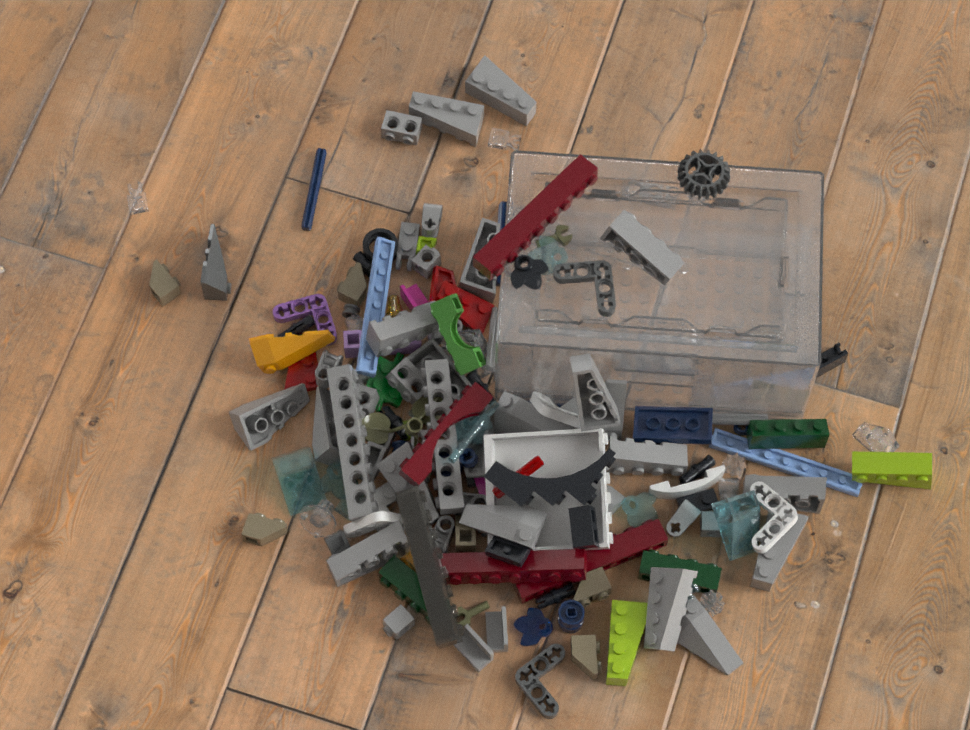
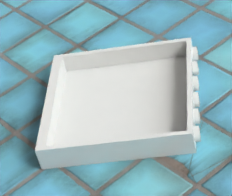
[484,428,613,550]

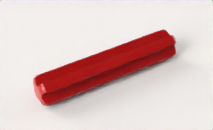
[492,456,544,499]

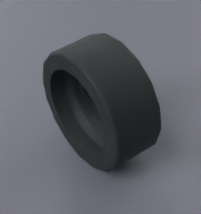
[363,228,398,262]

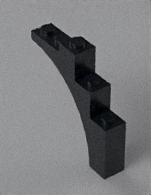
[483,448,616,507]

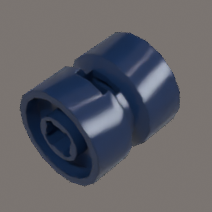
[557,600,585,634]

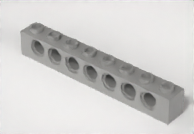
[421,359,464,515]
[327,364,379,522]

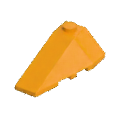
[249,330,335,374]

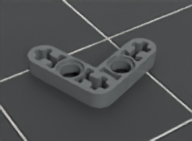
[553,260,616,317]
[515,644,565,719]

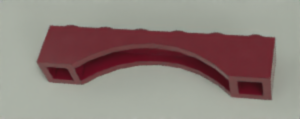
[399,382,493,489]

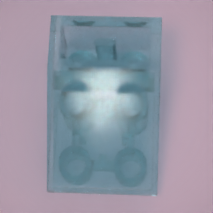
[271,446,328,516]
[711,490,760,561]

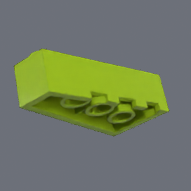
[852,451,932,490]
[606,600,648,686]

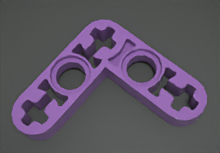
[273,294,337,346]

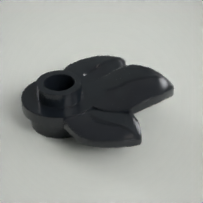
[511,255,549,290]

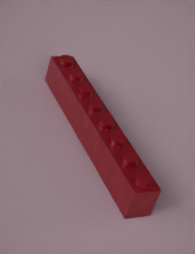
[473,154,598,281]
[512,519,668,604]
[424,549,587,586]

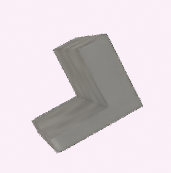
[485,606,508,653]
[452,624,494,673]

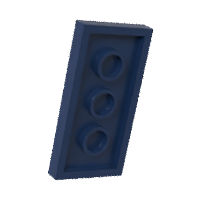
[633,406,713,444]

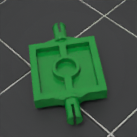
[366,353,404,412]

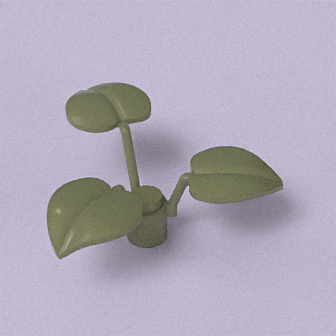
[362,397,443,479]

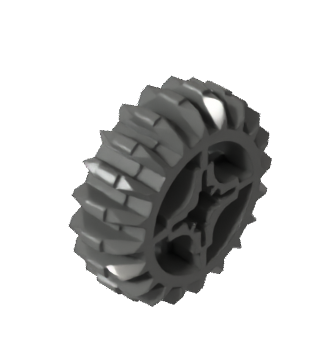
[677,149,731,200]

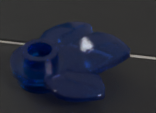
[513,608,553,646]

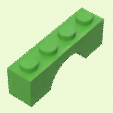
[430,293,486,376]

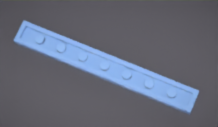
[356,237,395,378]
[709,428,862,497]

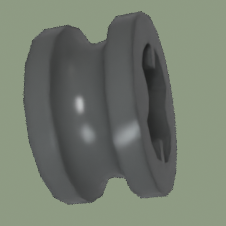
[342,304,361,320]

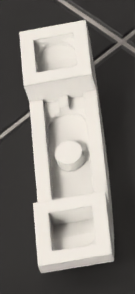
[648,465,725,499]

